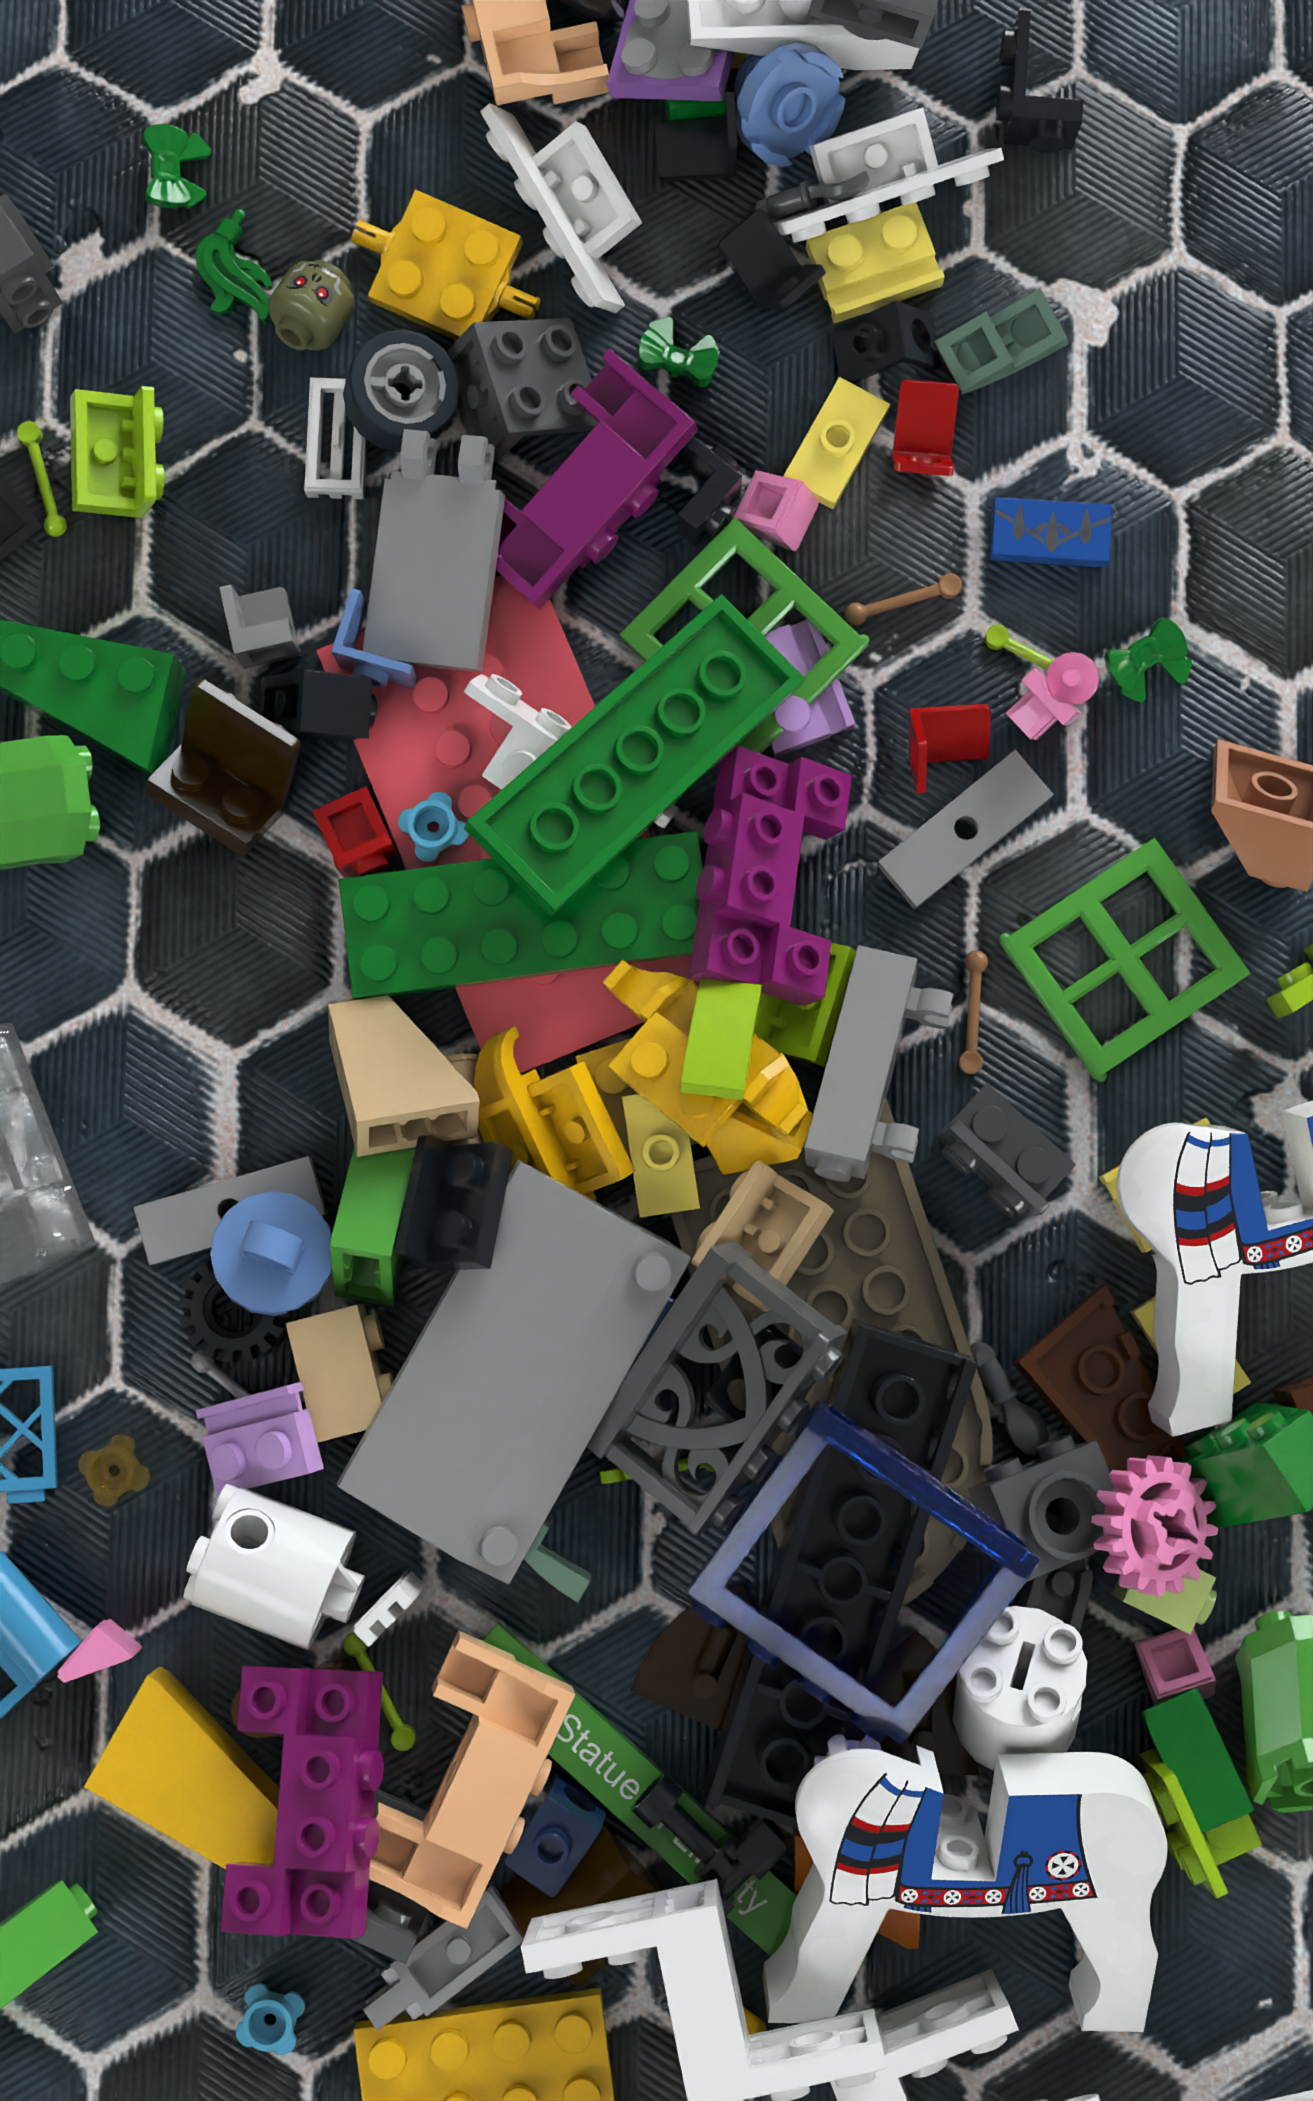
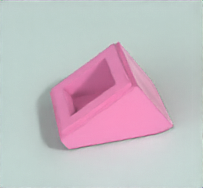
[731,470,819,551]
[57,1618,142,1683]
[1134,1629,1216,1706]

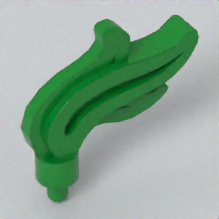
[195,209,273,326]

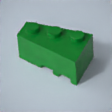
[0,619,187,777]
[1176,1402,1313,1528]

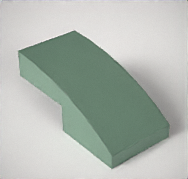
[934,288,1068,395]
[524,1519,592,1603]

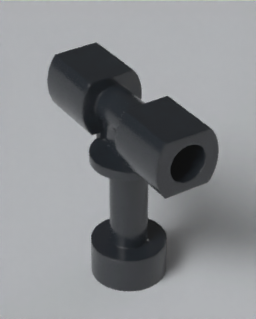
[631,1772,791,1916]

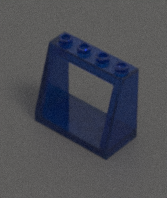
[687,1397,1041,1745]

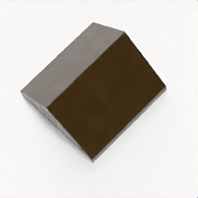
[499,1809,664,1987]

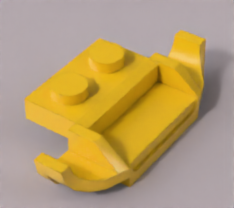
[603,960,808,1148]
[474,1025,636,1201]

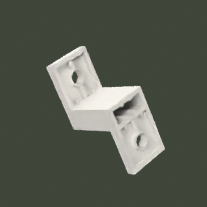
[521,1879,887,2101]
[830,1969,1019,2101]

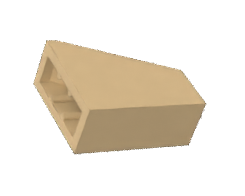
[328,995,480,1157]

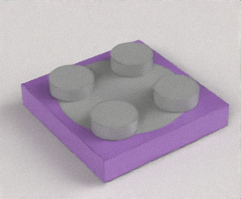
[607,0,735,101]

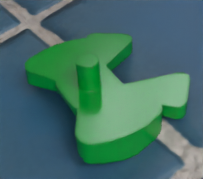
[142,124,212,209]
[637,317,720,387]
[1104,617,1192,702]

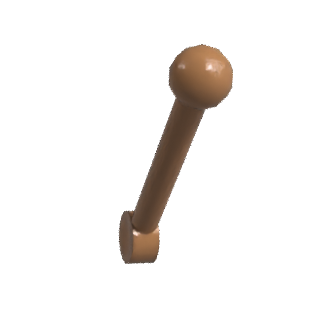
[844,573,962,626]
[958,950,988,1075]

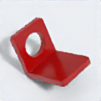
[891,379,959,476]
[908,704,991,794]

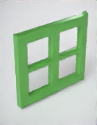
[619,518,869,754]
[999,838,1251,1082]

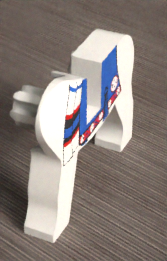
[1117,1100,1313,1437]
[762,1734,1168,2032]

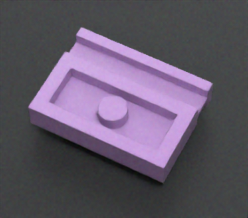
[765,619,856,757]
[196,1382,324,1496]

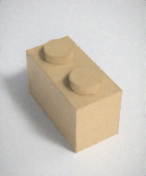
[286,1304,394,1443]

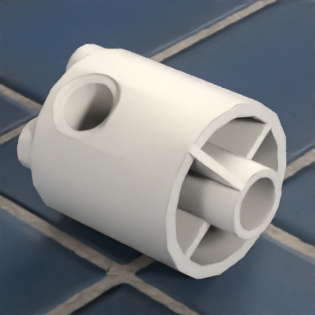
[183,1484,365,1650]
[953,1604,1087,1771]

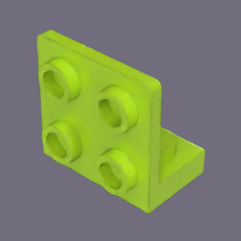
[1139,1747,1262,1899]

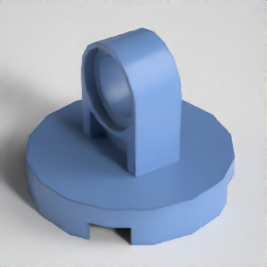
[734,42,845,167]
[210,1191,332,1316]

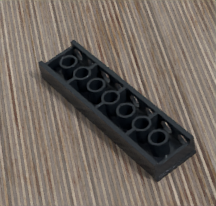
[702,1318,978,1829]

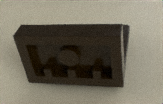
[145,678,301,857]

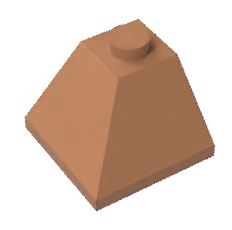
[1211,739,1313,892]

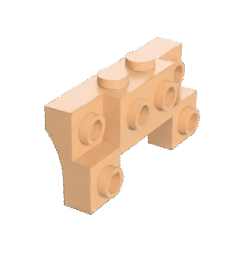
[462,0,609,106]
[369,1630,575,1929]

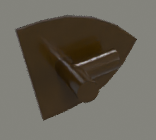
[631,1584,758,1732]
[859,1630,979,1775]

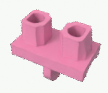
[1006,652,1100,740]

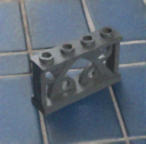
[586,1241,848,1537]

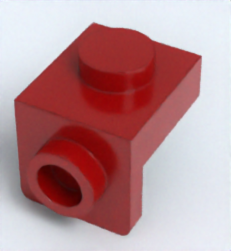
[312,786,398,878]

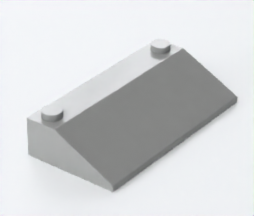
[336,1160,691,1584]

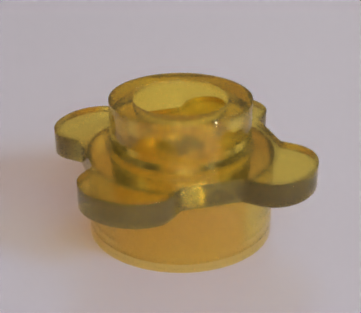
[78,1434,150,1507]

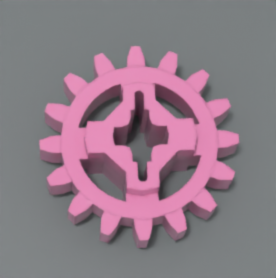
[1091,1455,1218,1596]

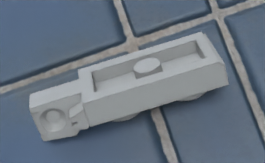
[363,1882,524,2031]

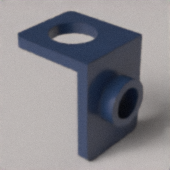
[504,1771,608,1897]

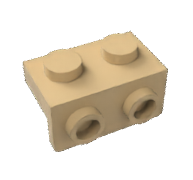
[691,1160,834,1312]

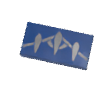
[990,497,1112,568]

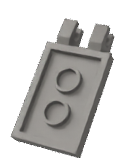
[363,429,505,673]

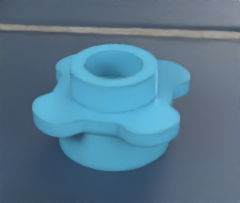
[398,792,469,863]
[236,1983,305,2055]

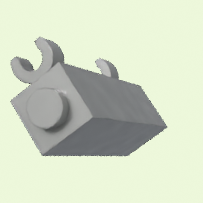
[804,945,953,1182]

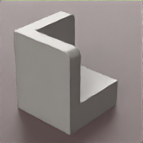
[220,584,301,669]

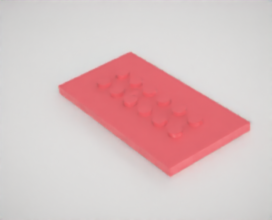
[316,575,700,1075]

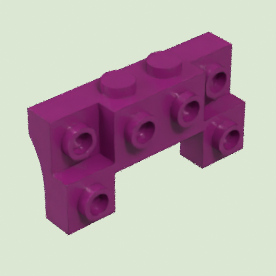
[496,348,698,610]
[689,746,852,1006]
[221,1666,384,1939]

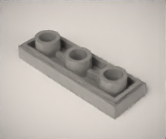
[877,749,1054,910]
[134,1156,328,1265]

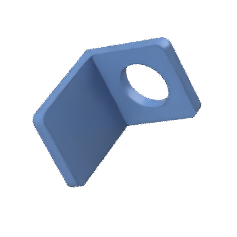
[331,588,418,688]

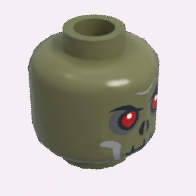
[268,260,355,351]

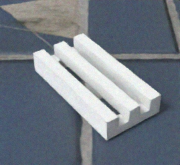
[304,378,368,499]
[353,1571,426,1647]

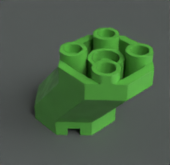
[0,735,100,870]
[1235,1611,1313,1813]

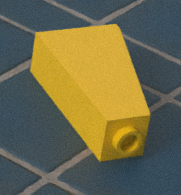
[84,1666,280,1870]

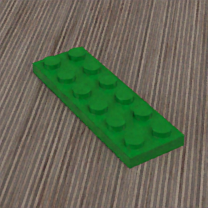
[464,594,805,917]
[338,831,703,1000]

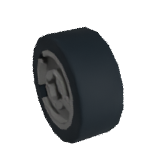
[343,329,460,453]

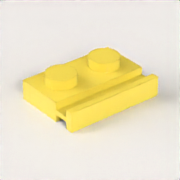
[806,202,945,324]

